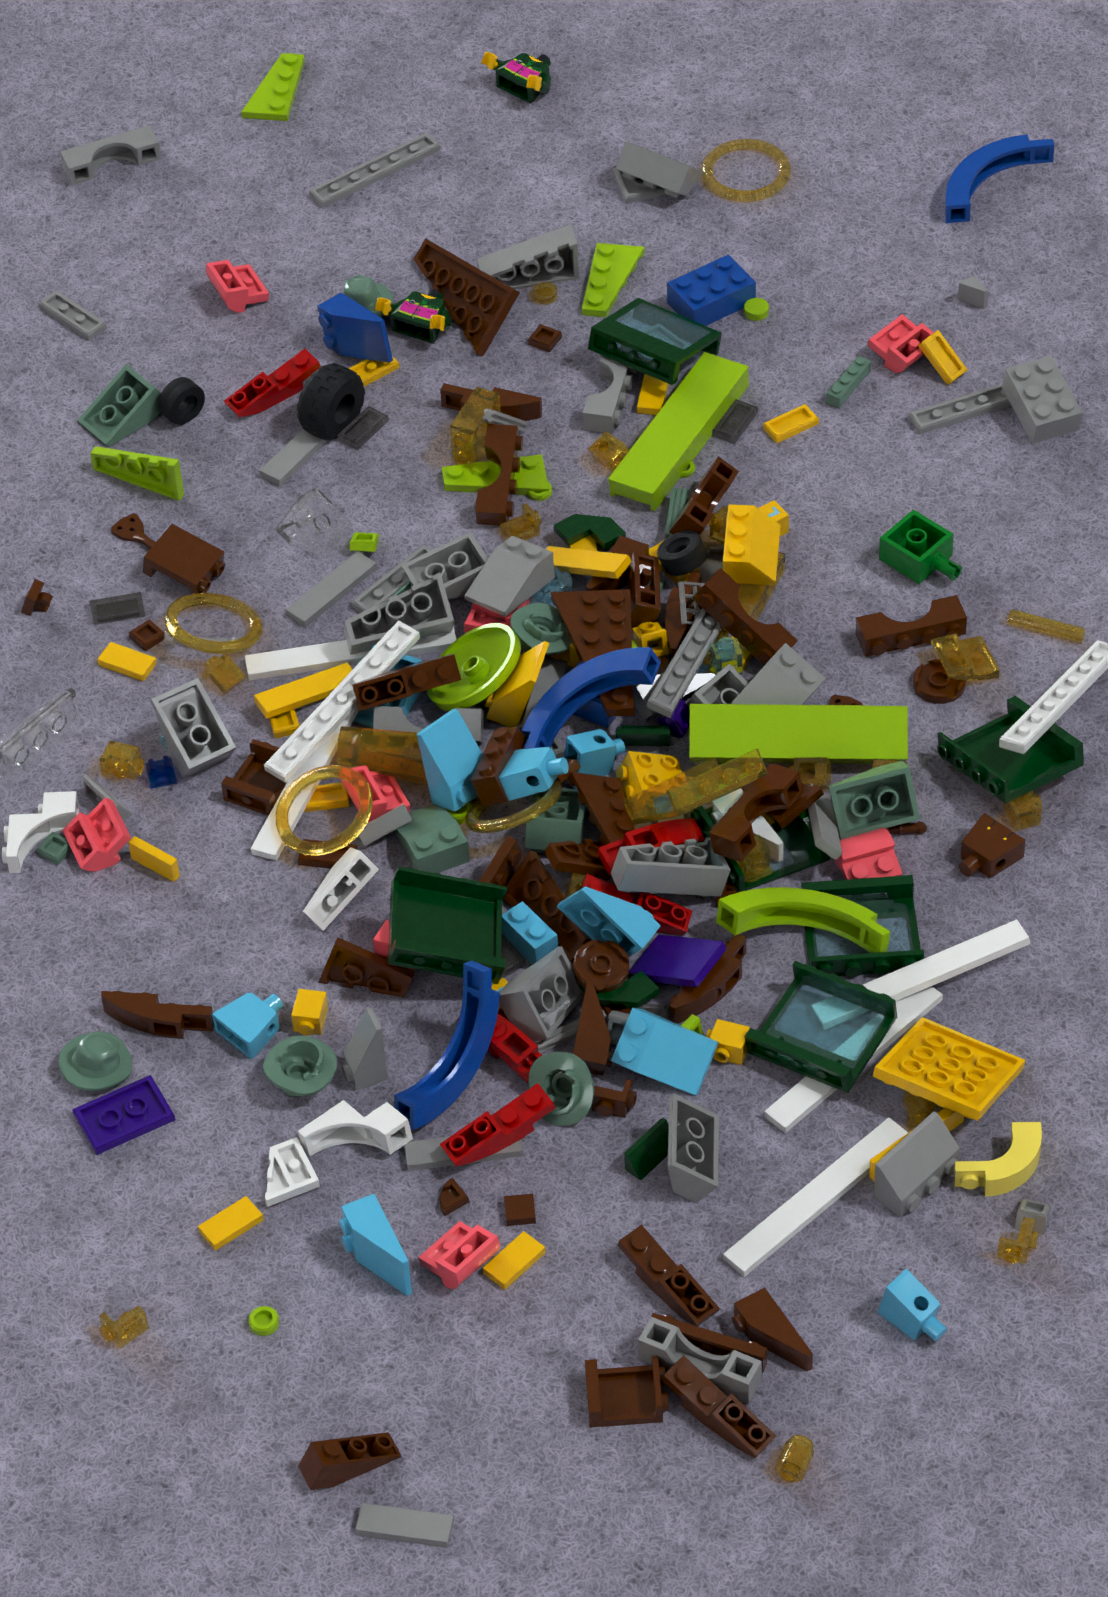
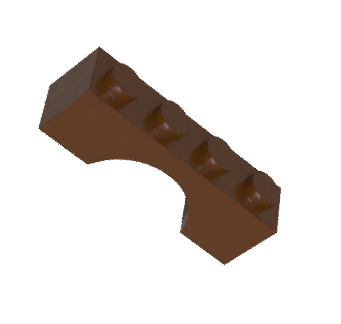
[475,424,523,526]
[669,456,739,535]
[692,568,798,666]
[856,595,967,657]
[708,763,803,862]

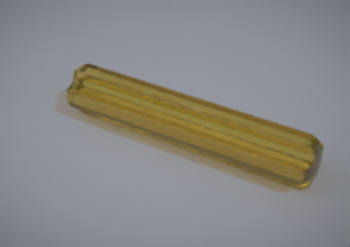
[1008,609,1085,643]

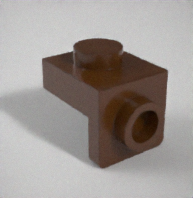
[592,1079,637,1118]

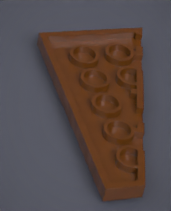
[414,238,520,357]
[551,589,634,716]

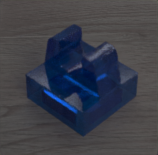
[145,756,177,789]

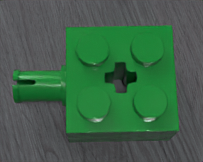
[879,509,962,584]

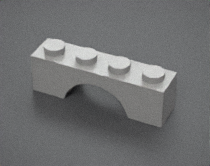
[60,125,161,185]
[583,346,637,434]
[373,706,484,747]
[638,1317,762,1405]

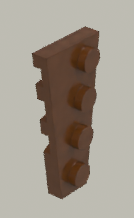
[568,772,635,845]
[503,851,591,962]

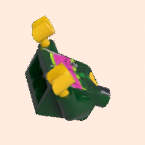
[481,52,551,104]
[374,289,451,344]

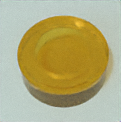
[533,282,558,305]

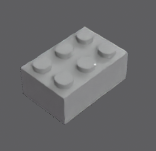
[1002,355,1083,444]

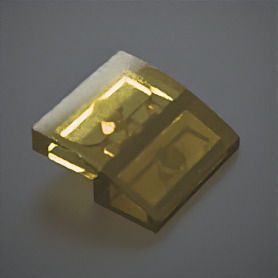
[931,634,999,681]

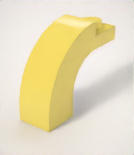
[954,1122,1042,1197]

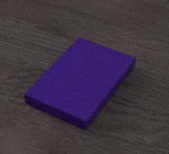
[629,934,727,987]
[72,1075,175,1155]

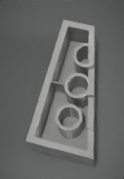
[477,224,579,290]
[344,572,454,655]
[611,837,730,897]

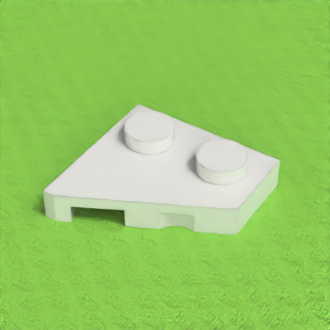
[265,1137,320,1207]

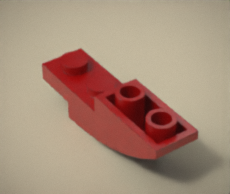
[224,348,321,417]
[597,818,705,876]
[580,874,692,935]
[457,1014,542,1085]
[440,1083,556,1167]

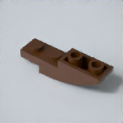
[440,383,542,423]
[665,571,701,662]
[352,654,461,711]
[668,934,746,1024]
[101,991,214,1039]
[617,1224,720,1326]
[661,1355,776,1458]

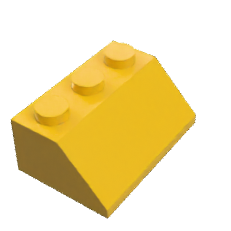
[723,504,781,585]

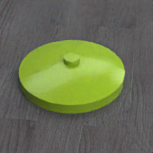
[427,623,521,711]

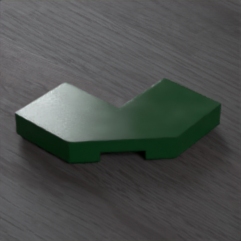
[554,514,626,550]
[580,971,659,1008]

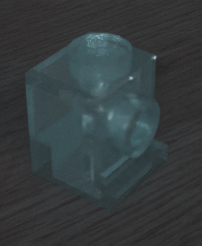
[533,567,573,606]
[710,637,743,675]

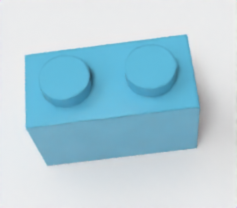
[502,901,558,965]

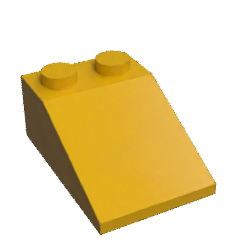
[485,641,549,727]

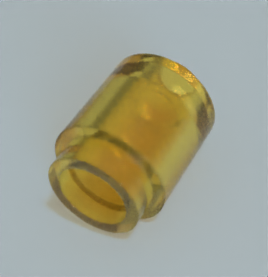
[775,1435,814,1482]

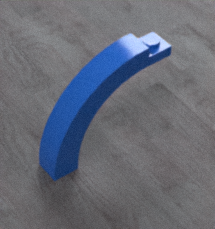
[945,134,1054,223]
[522,647,661,749]
[394,961,500,1130]

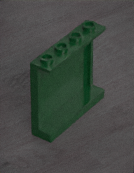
[937,696,1084,804]
[388,866,507,984]

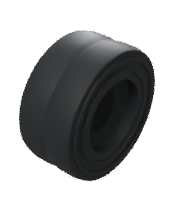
[158,377,205,425]
[657,531,707,576]

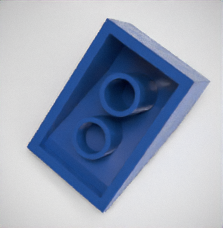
[317,292,393,363]

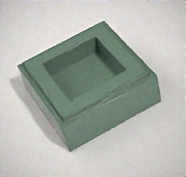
[36,831,72,865]

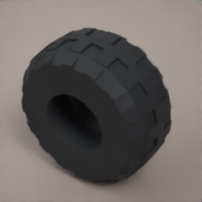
[297,363,365,440]

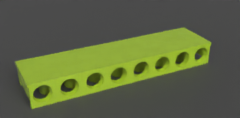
[608,352,749,511]
[689,704,908,764]

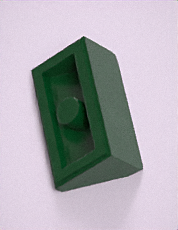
[616,725,671,746]
[624,1118,669,1180]

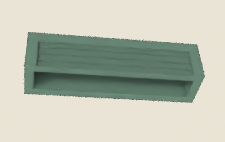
[826,356,872,409]
[665,488,690,539]

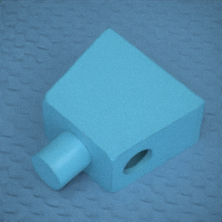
[564,729,625,790]
[498,747,569,800]
[212,993,283,1059]
[878,1269,947,1342]

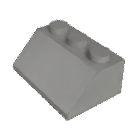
[616,142,704,198]
[668,1093,719,1203]
[874,1111,960,1217]

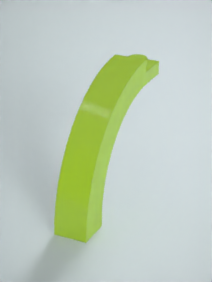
[716,887,890,953]

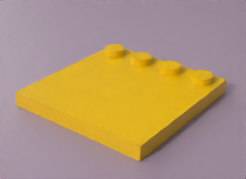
[873,1017,1026,1121]

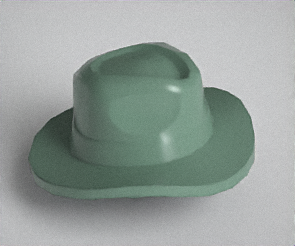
[343,275,394,317]
[510,603,572,656]
[58,1031,133,1091]
[263,1035,337,1097]
[529,1052,594,1126]

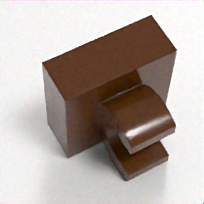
[21,579,53,616]

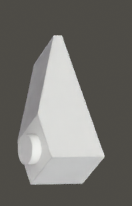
[711,788,783,862]
[303,847,379,931]

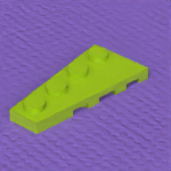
[241,53,305,121]
[582,243,645,317]
[90,446,184,501]
[442,454,549,495]

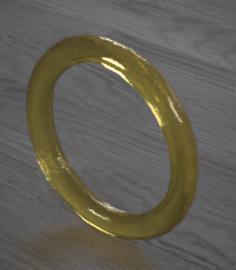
[701,139,792,202]
[164,593,263,654]
[276,765,373,856]
[465,779,562,833]

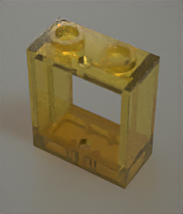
[450,387,501,465]

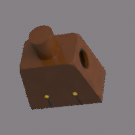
[959,813,1025,878]

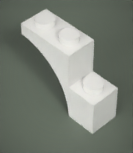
[2,791,79,873]
[298,1100,413,1157]

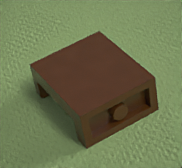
[143,524,225,600]
[221,739,288,816]
[585,1356,668,1428]

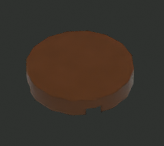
[913,659,966,704]
[573,939,630,993]

